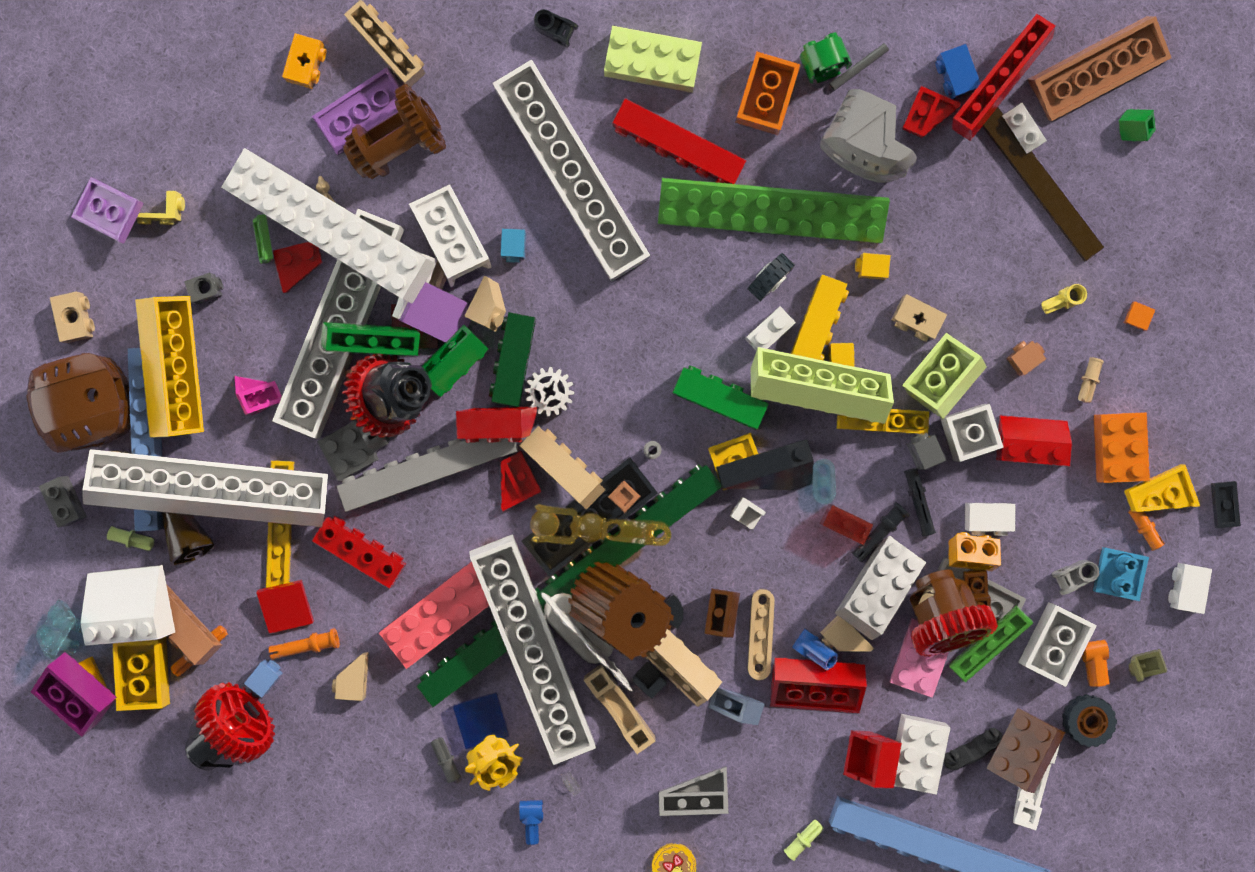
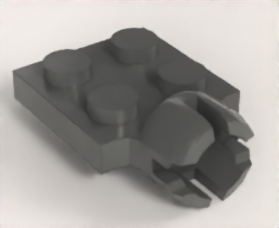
[317,420,390,481]

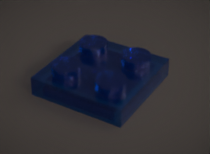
[453,692,510,749]

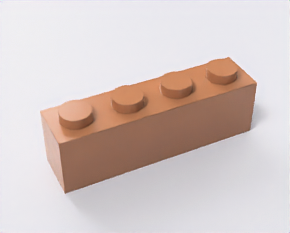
[166,584,222,665]

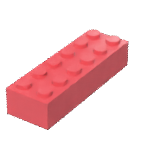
[379,562,489,669]

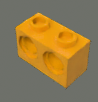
[948,532,1001,572]

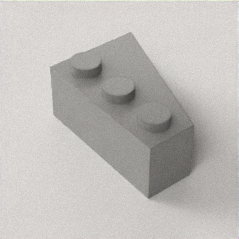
[659,766,729,816]

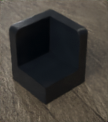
[632,662,667,699]

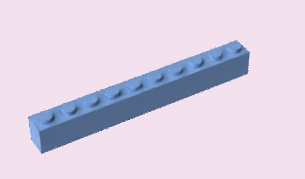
[829,796,1051,872]

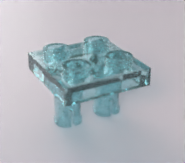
[36,599,83,659]

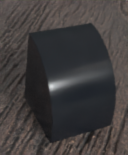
[664,592,684,629]

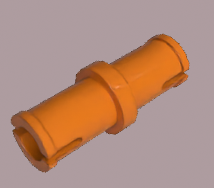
[1128,510,1165,551]

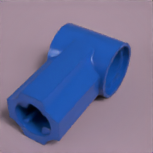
[792,628,838,671]

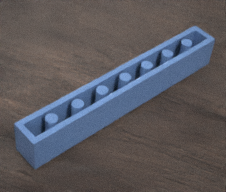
[128,348,164,531]

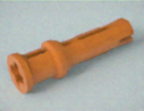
[269,628,340,660]

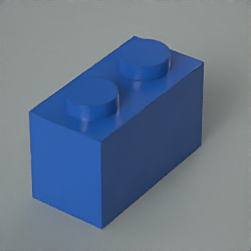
[935,44,981,100]

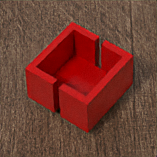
[843,730,902,788]

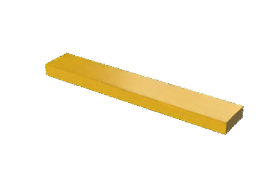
[266,461,294,588]

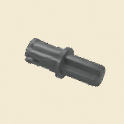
[431,737,461,783]

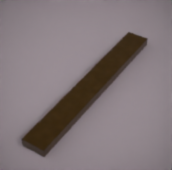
[982,107,1104,262]

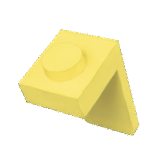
[136,191,185,225]

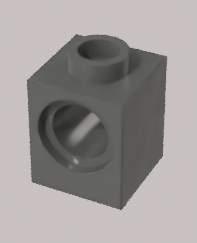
[184,273,224,305]

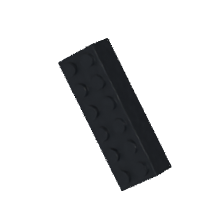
[522,457,658,577]

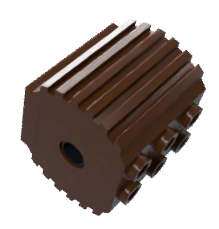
[568,562,674,660]

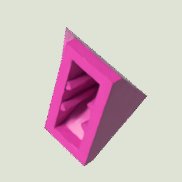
[235,376,282,416]

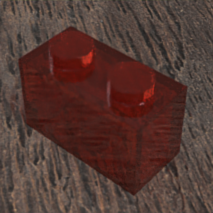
[819,504,873,545]

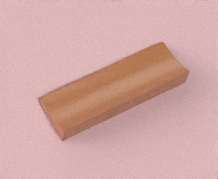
[1027,16,1171,121]

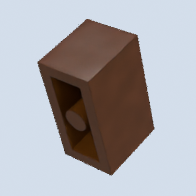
[704,588,740,638]

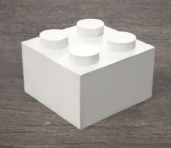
[940,404,1004,462]

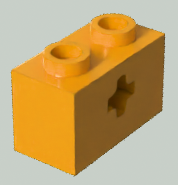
[282,33,327,89]

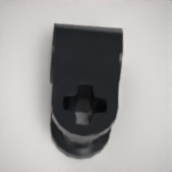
[534,9,579,48]

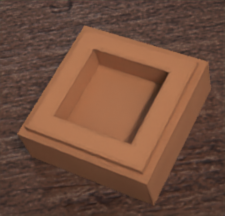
[608,481,640,513]

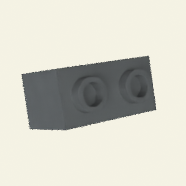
[906,433,946,470]
[39,476,87,528]

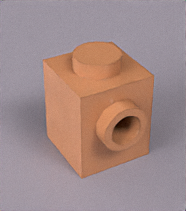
[1006,341,1046,376]

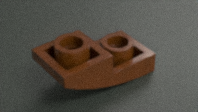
[963,569,991,608]

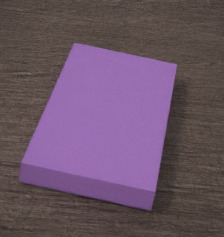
[312,67,400,155]

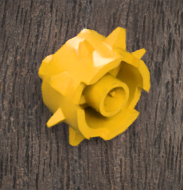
[465,735,523,791]

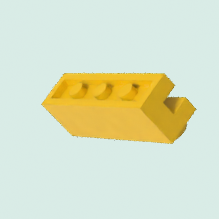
[791,274,849,360]

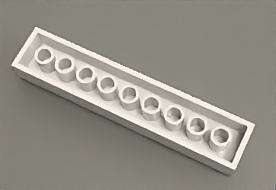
[493,60,650,282]
[221,148,436,304]
[272,209,404,438]
[83,450,328,527]
[469,534,596,765]

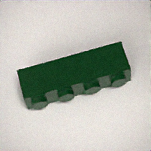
[489,312,536,407]

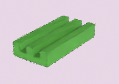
[253,214,273,264]

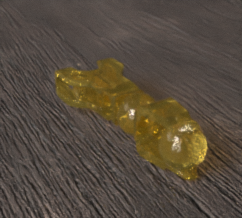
[530,504,671,546]

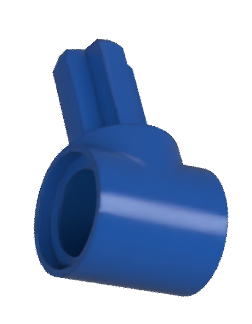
[519,800,543,845]

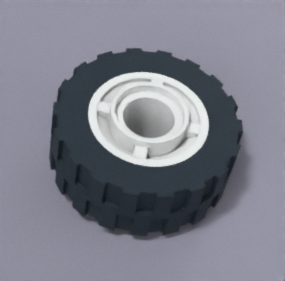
[747,253,795,302]

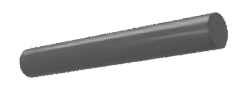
[829,43,889,91]

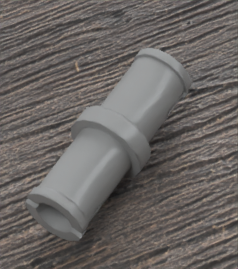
[643,441,662,459]

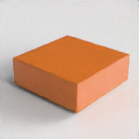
[1124,301,1155,331]

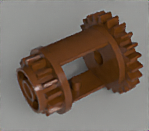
[343,84,446,180]

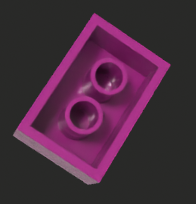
[30,652,117,737]

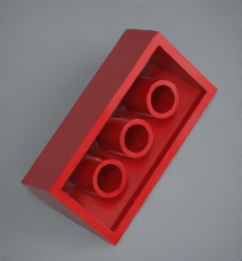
[770,658,867,714]

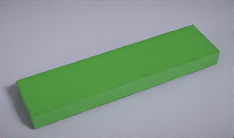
[949,605,1033,683]

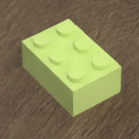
[902,333,987,419]

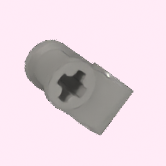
[1051,560,1099,595]

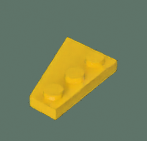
[1124,464,1200,512]

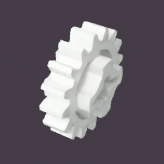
[525,367,574,416]

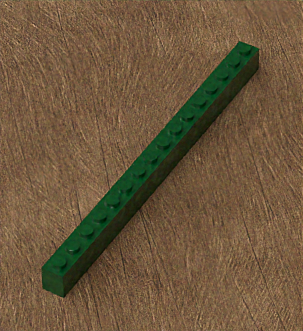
[417,464,722,707]

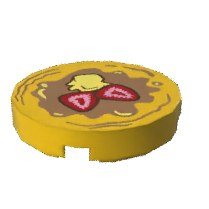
[652,843,697,872]

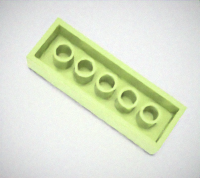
[751,347,894,424]

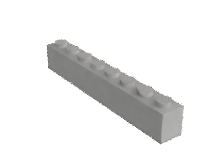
[336,438,519,512]

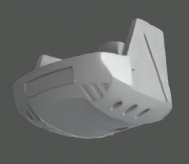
[820,89,917,183]

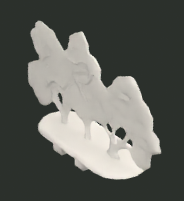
[541,593,633,691]

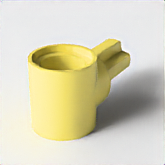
[1041,284,1087,314]

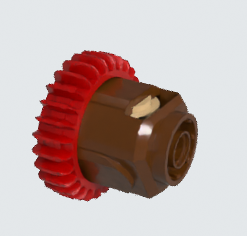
[910,569,998,657]

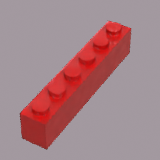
[952,14,1056,141]
[612,98,746,184]

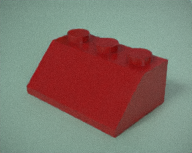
[456,407,537,443]
[996,415,1072,466]

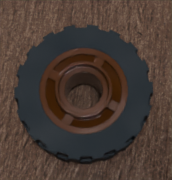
[1062,694,1117,747]

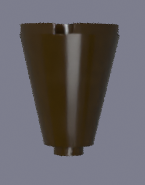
[161,512,215,566]

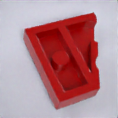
[902,86,961,138]
[272,242,323,293]
[501,451,542,511]

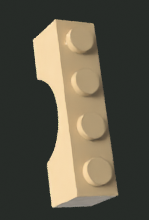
[584,664,655,754]

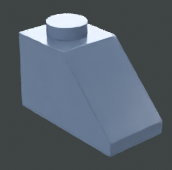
[708,687,765,725]

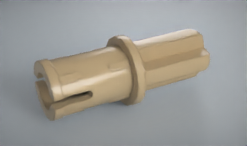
[1078,357,1104,403]

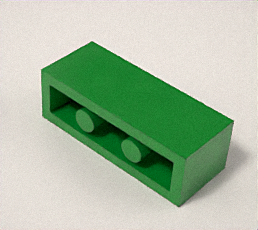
[422,325,488,397]

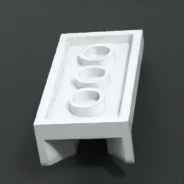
[409,185,491,287]

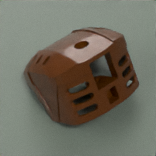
[26,353,131,453]

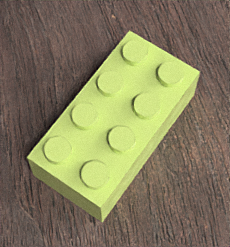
[604,26,702,93]

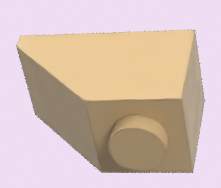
[465,276,506,332]
[820,615,874,652]
[332,652,369,701]

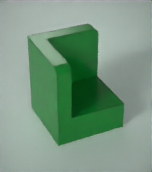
[1119,109,1156,141]

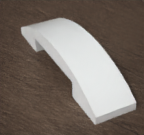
[1013,744,1060,830]

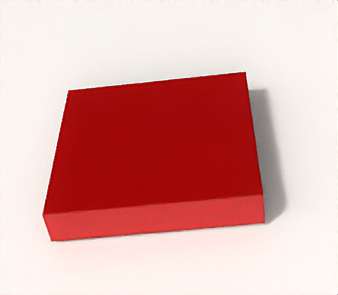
[256,580,314,633]

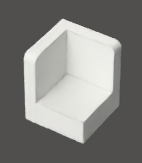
[730,497,766,529]

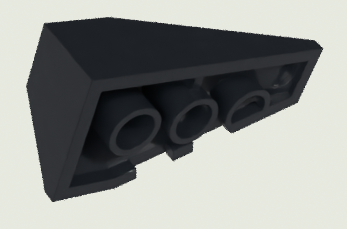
[716,439,814,491]

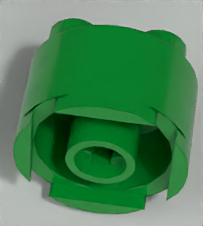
[799,32,852,83]

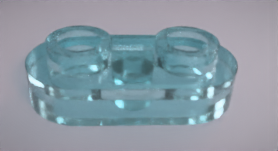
[812,459,836,504]

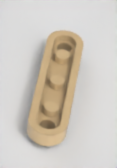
[747,589,775,680]

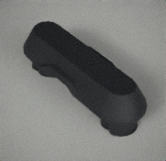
[944,727,1003,770]

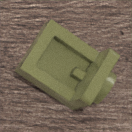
[1129,649,1167,682]

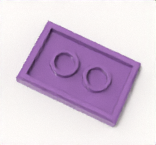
[71,177,144,244]
[399,282,471,342]

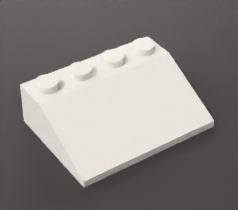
[81,565,175,646]

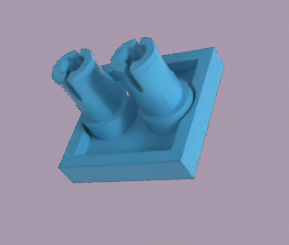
[1093,547,1149,601]

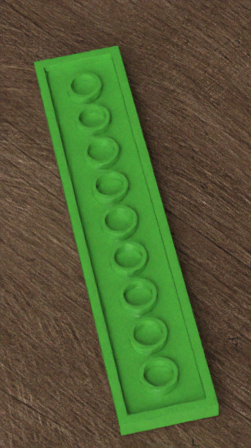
[658,178,890,243]

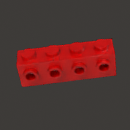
[312,516,406,589]

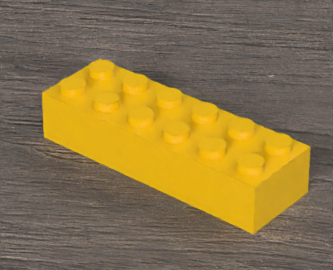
[135,296,204,437]

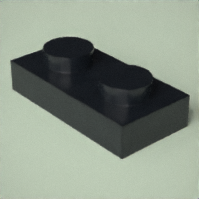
[1211,481,1241,528]

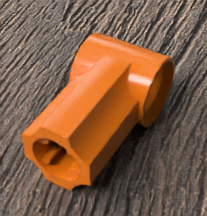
[1082,640,1109,687]

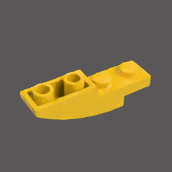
[836,409,930,434]

